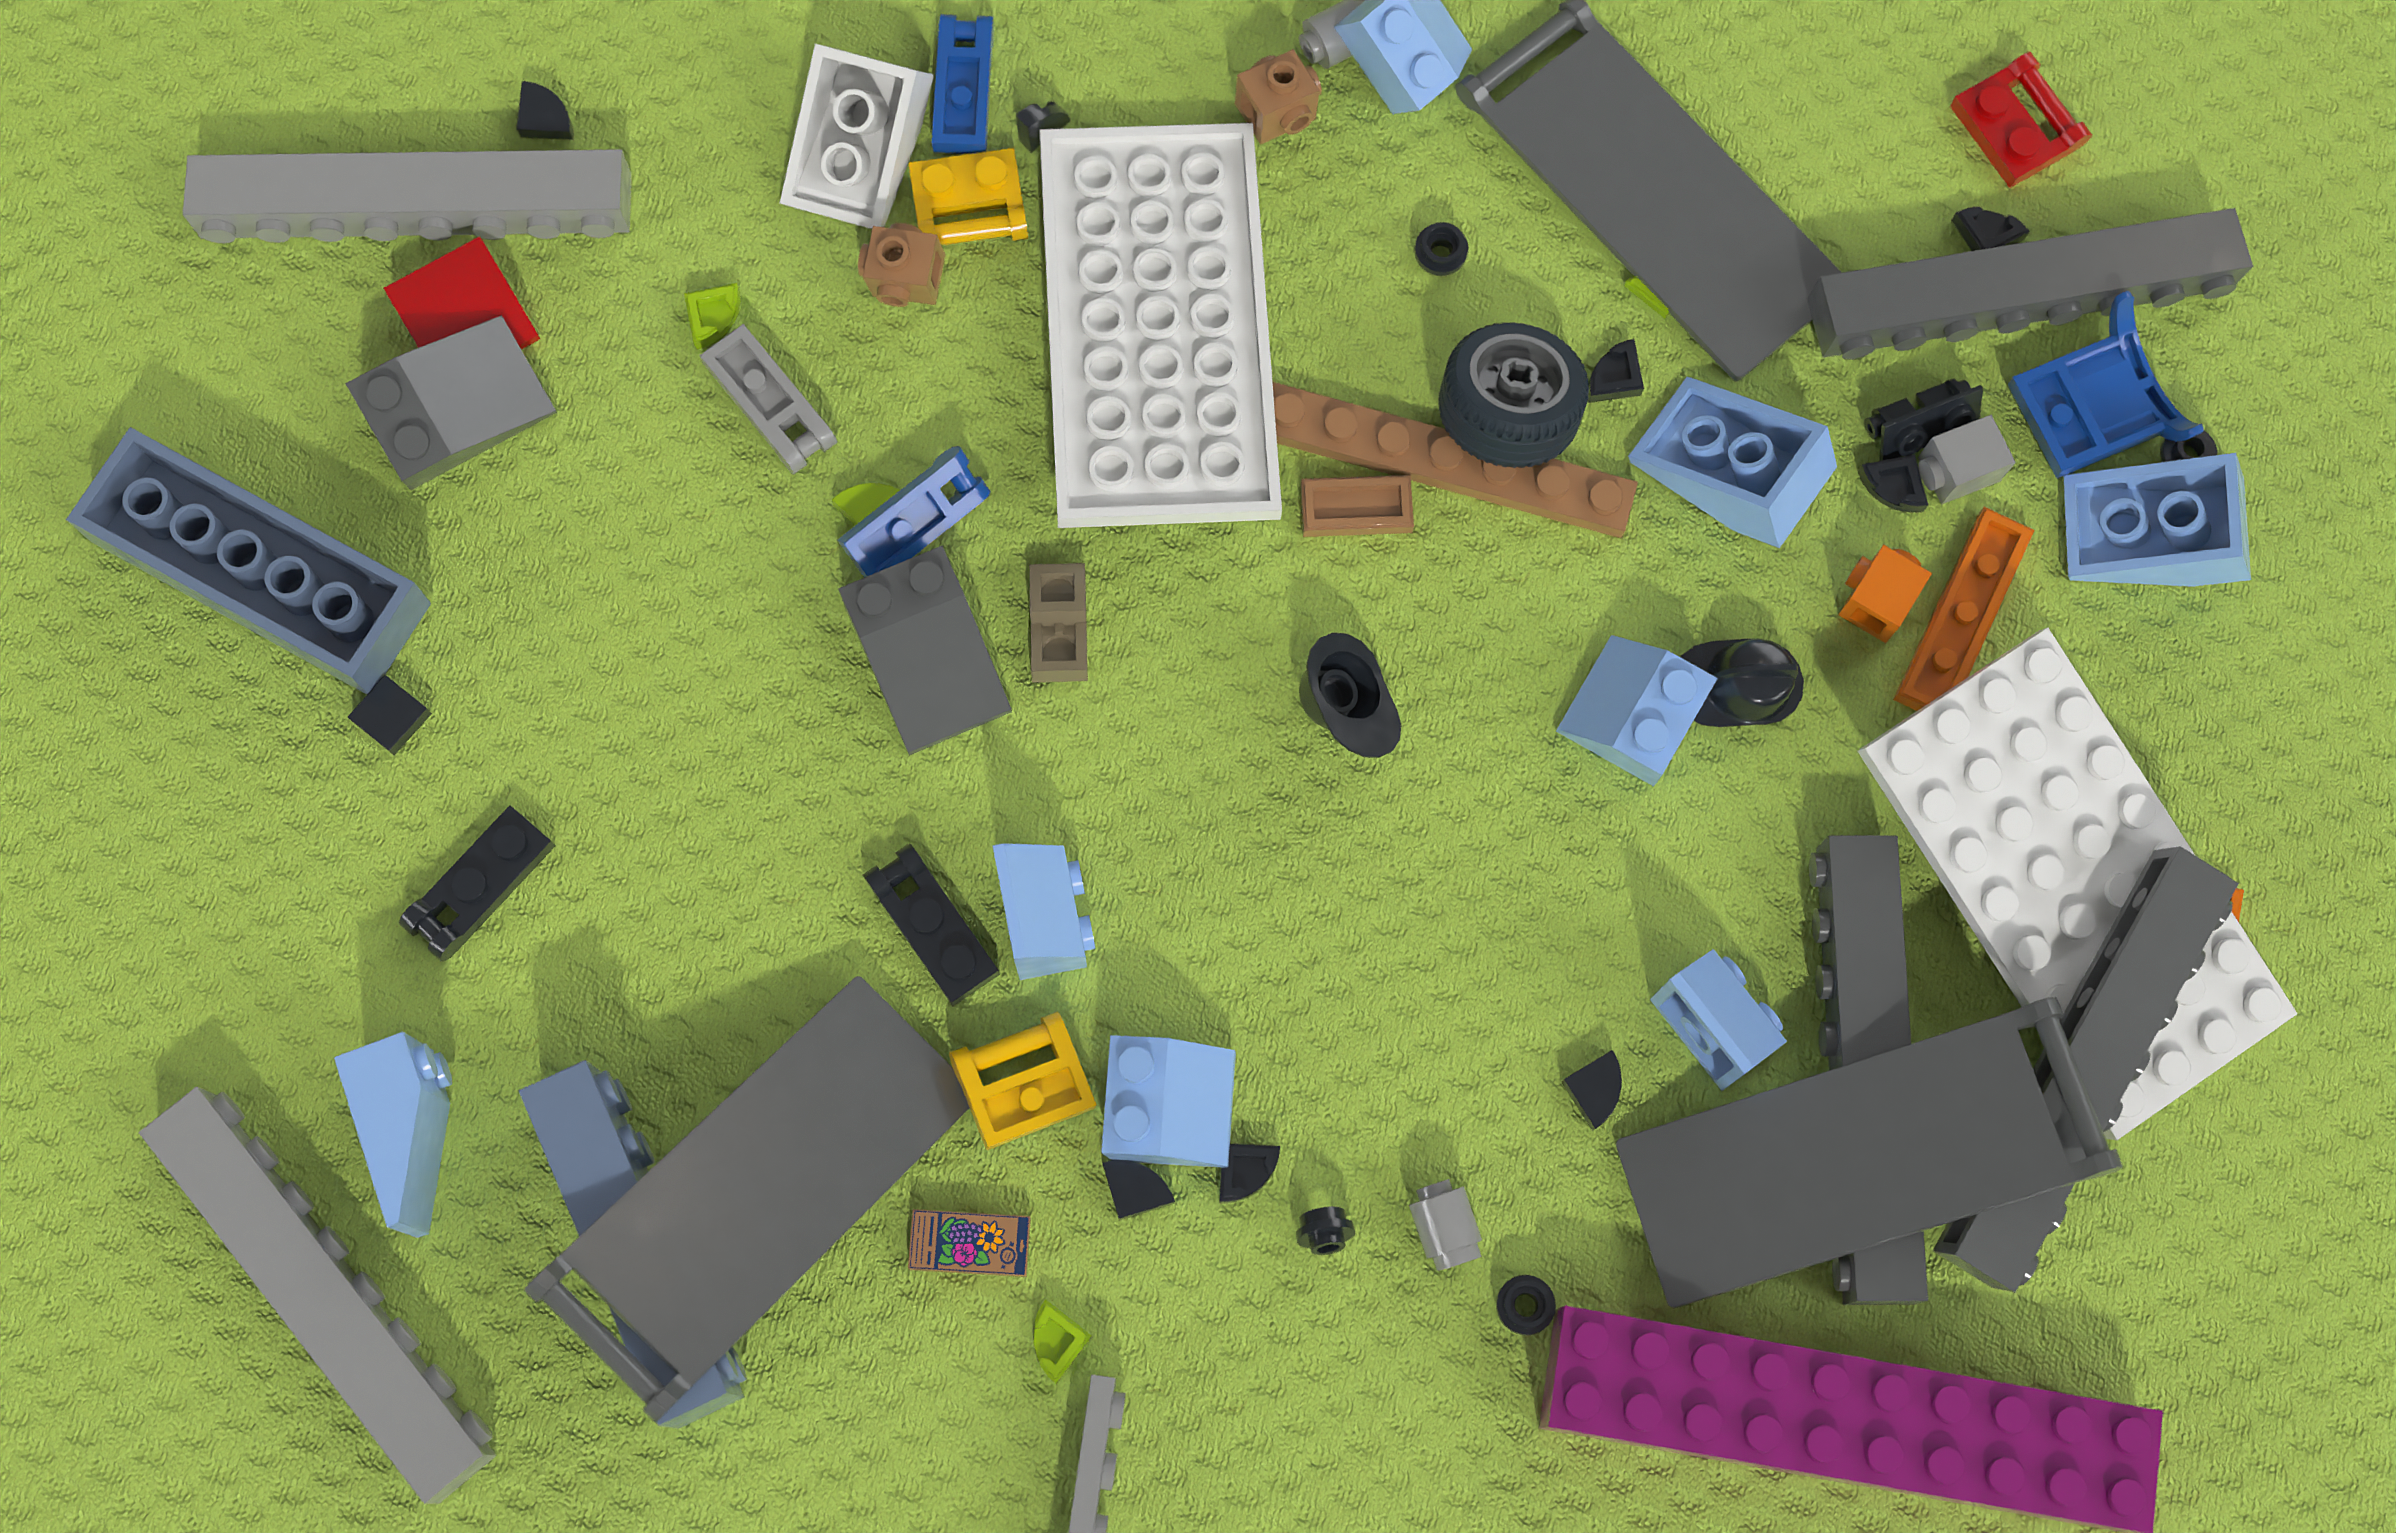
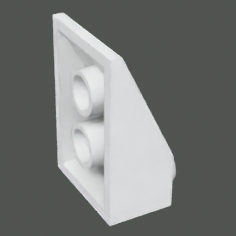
[780,44,934,229]

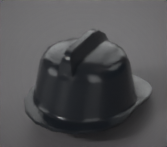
[1299,632,1402,758]
[1680,638,1804,727]

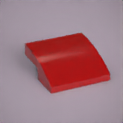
[383,236,540,350]

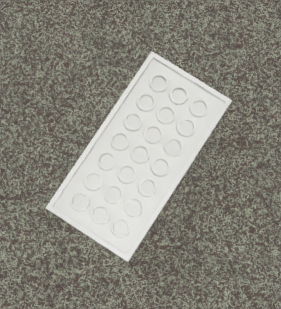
[1040,123,1282,528]
[1857,628,2298,1140]

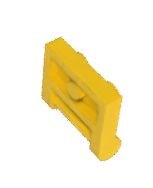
[909,148,1028,245]
[949,1012,1097,1151]

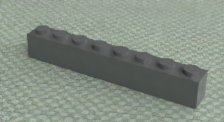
[1807,208,2253,360]
[1809,835,1928,1305]
[1933,846,2239,1292]

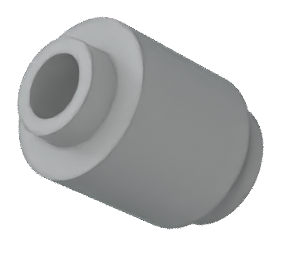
[1299,0,1365,69]
[1409,1179,1482,1271]

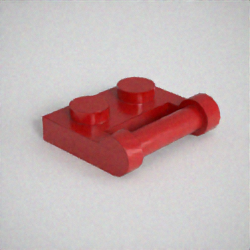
[1950,52,2093,188]

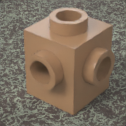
[1235,49,1322,145]
[858,223,946,307]

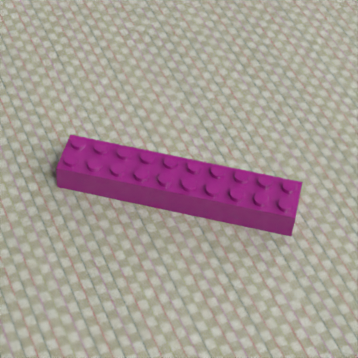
[1539,1305,2163,1533]

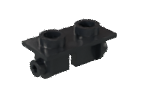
[1864,378,1983,461]

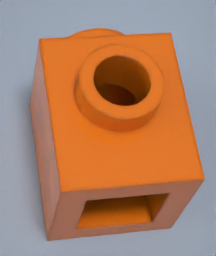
[1838,544,1932,643]

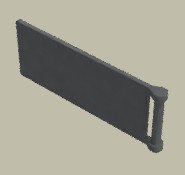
[1455,0,1842,381]
[524,976,970,1423]
[1616,997,2123,1308]

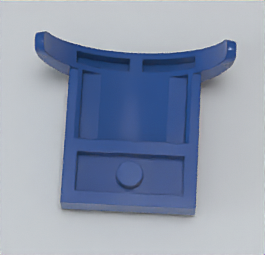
[2008,291,2204,478]

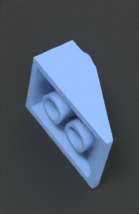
[1628,376,1837,548]
[2064,453,2251,587]
[334,1032,452,1238]

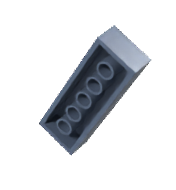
[66,427,431,694]
[518,1060,747,1429]

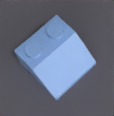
[1334,0,1472,114]
[1556,635,1718,787]
[993,843,1095,980]
[1650,949,1787,1091]
[1101,1035,1236,1167]

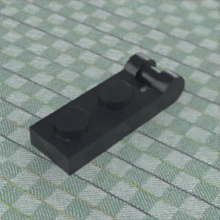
[399,805,556,962]
[862,843,1000,1007]

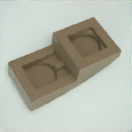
[1030,563,1088,683]

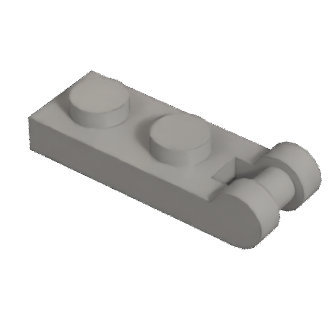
[700,324,838,475]

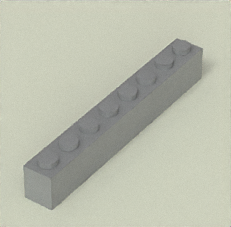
[183,149,632,243]
[138,1086,497,1504]

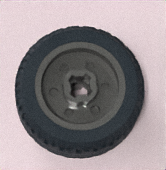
[1438,322,1589,468]

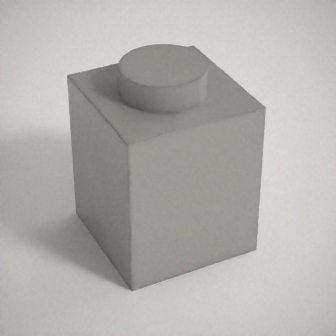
[1918,415,2016,505]

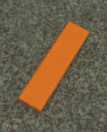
[1893,507,2034,711]

